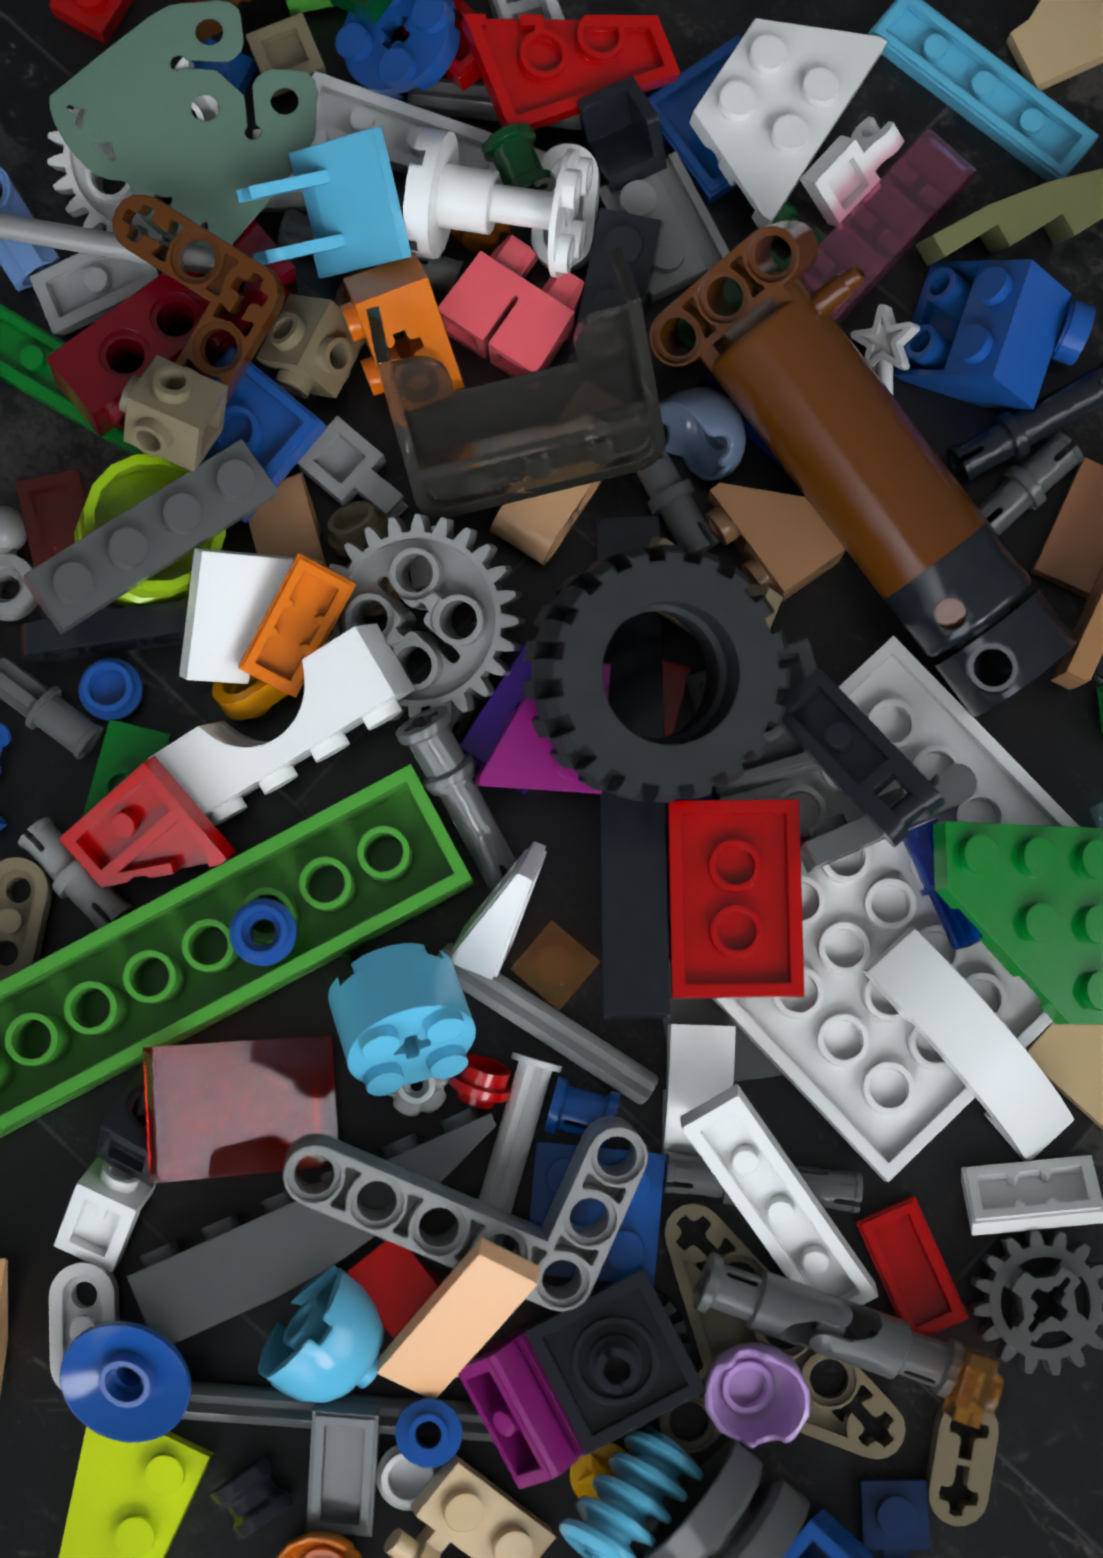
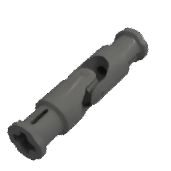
[693,1252,964,1398]

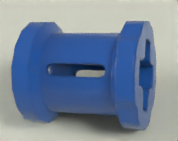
[544,1076,621,1149]

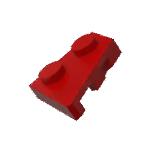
[59,756,236,888]

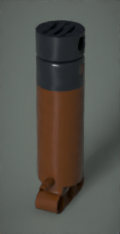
[649,220,1078,717]

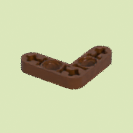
[112,194,285,404]

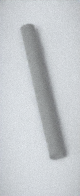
[0,213,215,275]

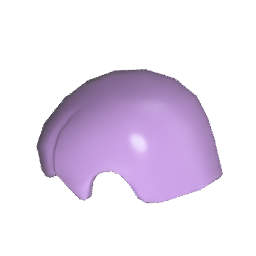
[704,1342,810,1448]

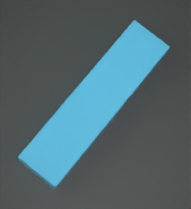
[868,0,1099,182]

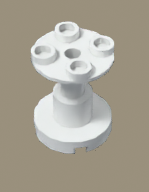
[403,128,593,278]

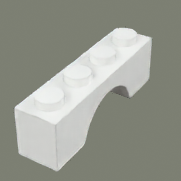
[148,623,415,826]

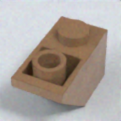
[705,483,846,603]

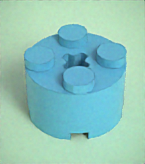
[328,943,476,1096]

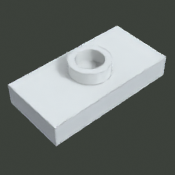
[961,1155,1103,1236]

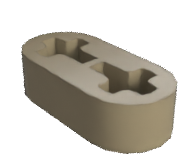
[925,1394,999,1526]

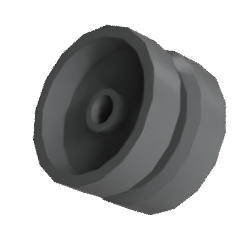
[643,1439,810,1558]

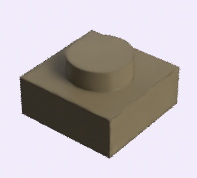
[245,12,327,99]

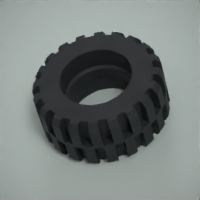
[523,544,790,803]

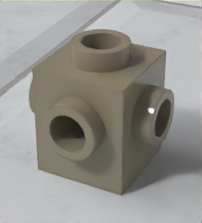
[256,294,365,399]
[119,355,228,472]

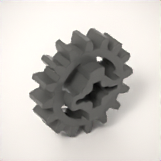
[969,1230,1103,1376]

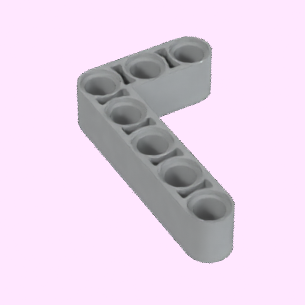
[283,1116,648,1312]

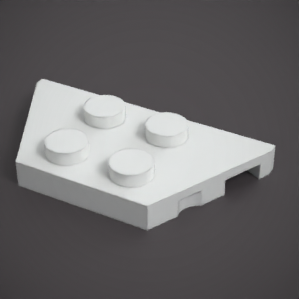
[689,18,888,228]

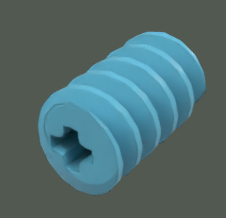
[560,1425,704,1558]

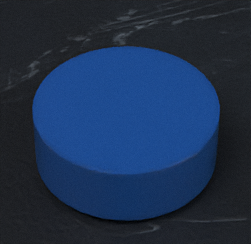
[1051,299,1096,366]

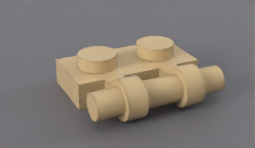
[384,1455,556,1558]

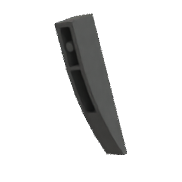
[127,1107,498,1344]

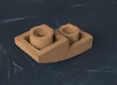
[248,472,330,567]

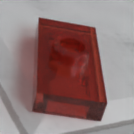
[16,469,87,568]

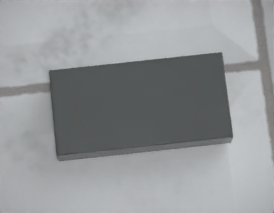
[306,1401,381,1537]

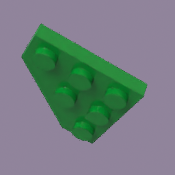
[933,821,1103,1025]

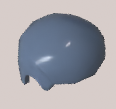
[651,386,746,481]

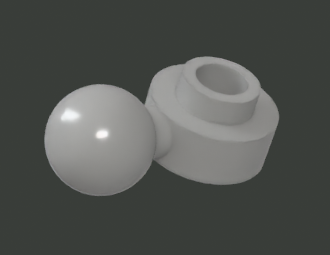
[0,505,38,621]

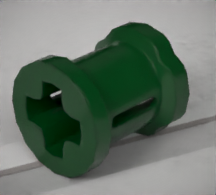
[481,123,556,192]

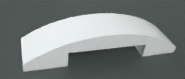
[863,927,1074,1161]

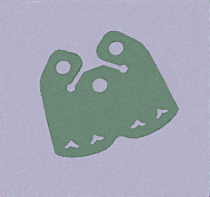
[50,0,318,249]

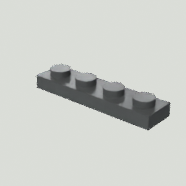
[22,439,279,635]

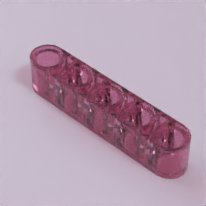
[803,129,978,324]

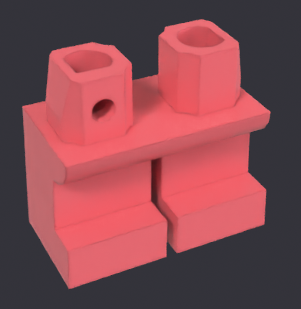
[438,235,585,392]

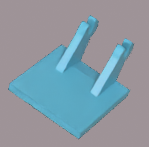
[236,126,412,279]

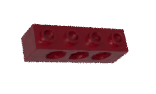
[46,220,297,437]

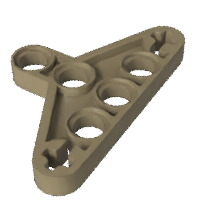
[658,1201,906,1460]

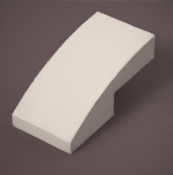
[661,1024,736,1156]

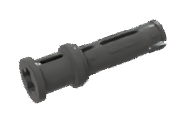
[395,706,516,894]

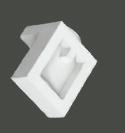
[53,1157,157,1273]

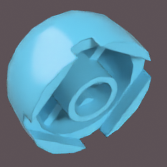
[258,1265,385,1403]

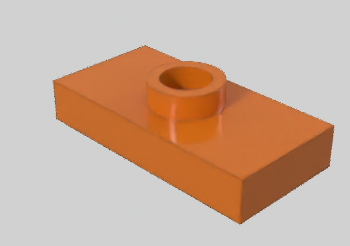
[238,551,356,698]

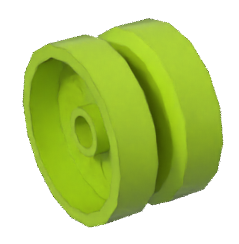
[74,454,226,608]

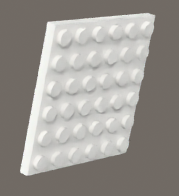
[667,635,1080,1182]

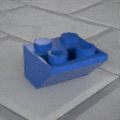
[893,259,1072,409]

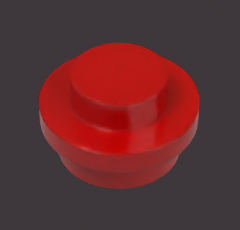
[448,1054,511,1109]

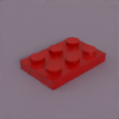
[667,799,805,999]

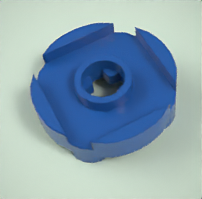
[335,0,460,99]

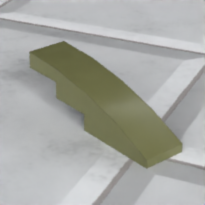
[915,168,1103,266]

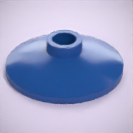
[60,1321,192,1443]

